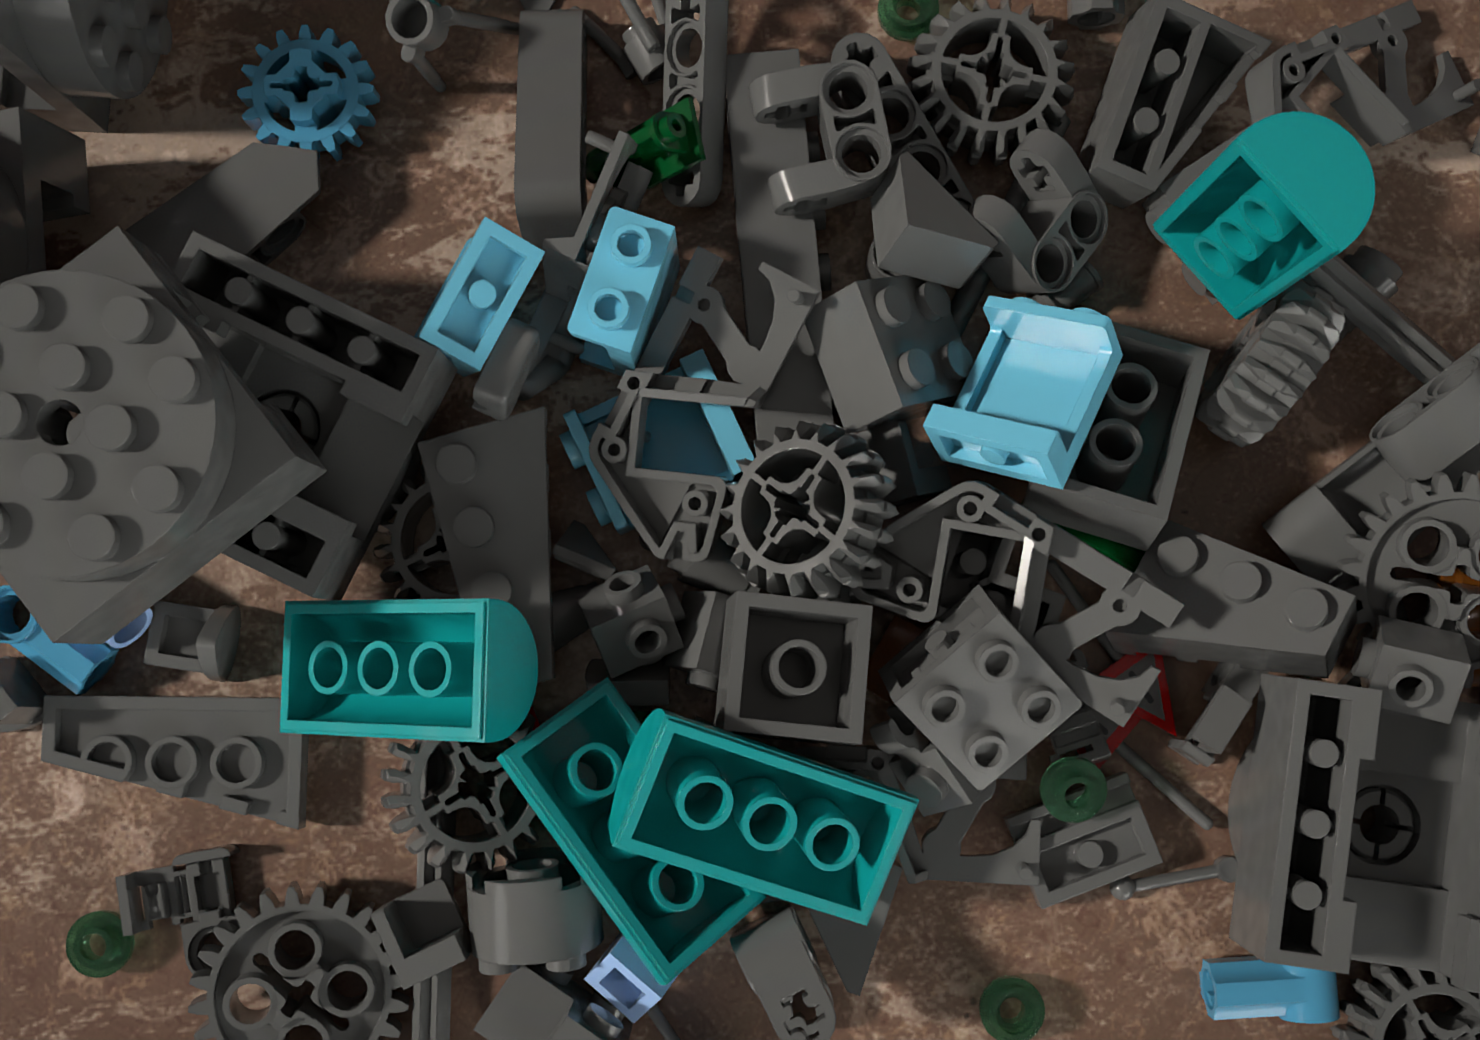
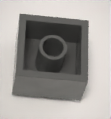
[805,275,973,434]
[714,591,873,746]

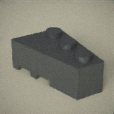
[1078,0,1273,209]
[1105,519,1357,678]

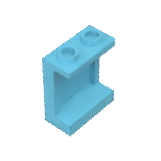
[568,207,680,376]
[414,217,545,377]
[923,296,1123,490]
[559,349,755,535]

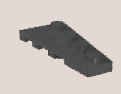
[41,695,309,830]

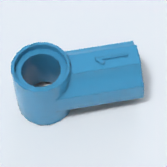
[0,585,119,695]
[1199,956,1340,1024]

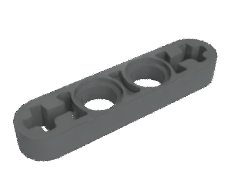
[662,0,729,208]

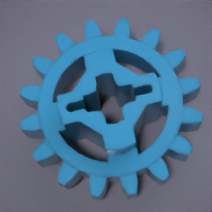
[237,25,380,161]

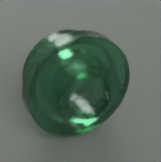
[877,0,939,42]
[1040,756,1107,823]
[66,910,135,978]
[979,976,1045,1040]

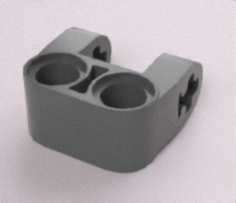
[748,60,891,216]
[967,129,1109,294]
[730,903,836,1040]

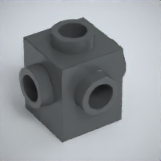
[576,564,685,679]

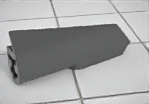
[125,142,321,270]
[1261,343,1480,601]

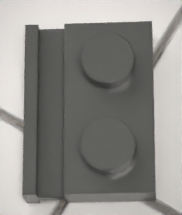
[1003,772,1163,909]

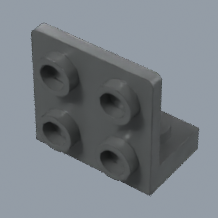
[878,584,1082,790]

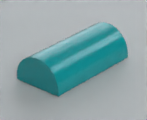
[1152,111,1375,320]
[280,598,538,743]
[496,677,766,986]
[609,708,919,926]

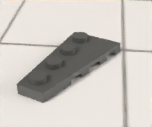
[417,406,555,683]

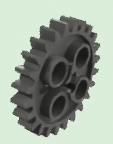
[1336,471,1480,689]
[188,881,410,1040]

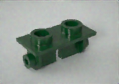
[586,97,706,190]

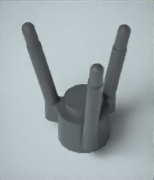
[385,0,519,92]
[570,0,666,85]

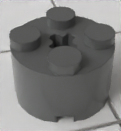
[465,847,604,975]

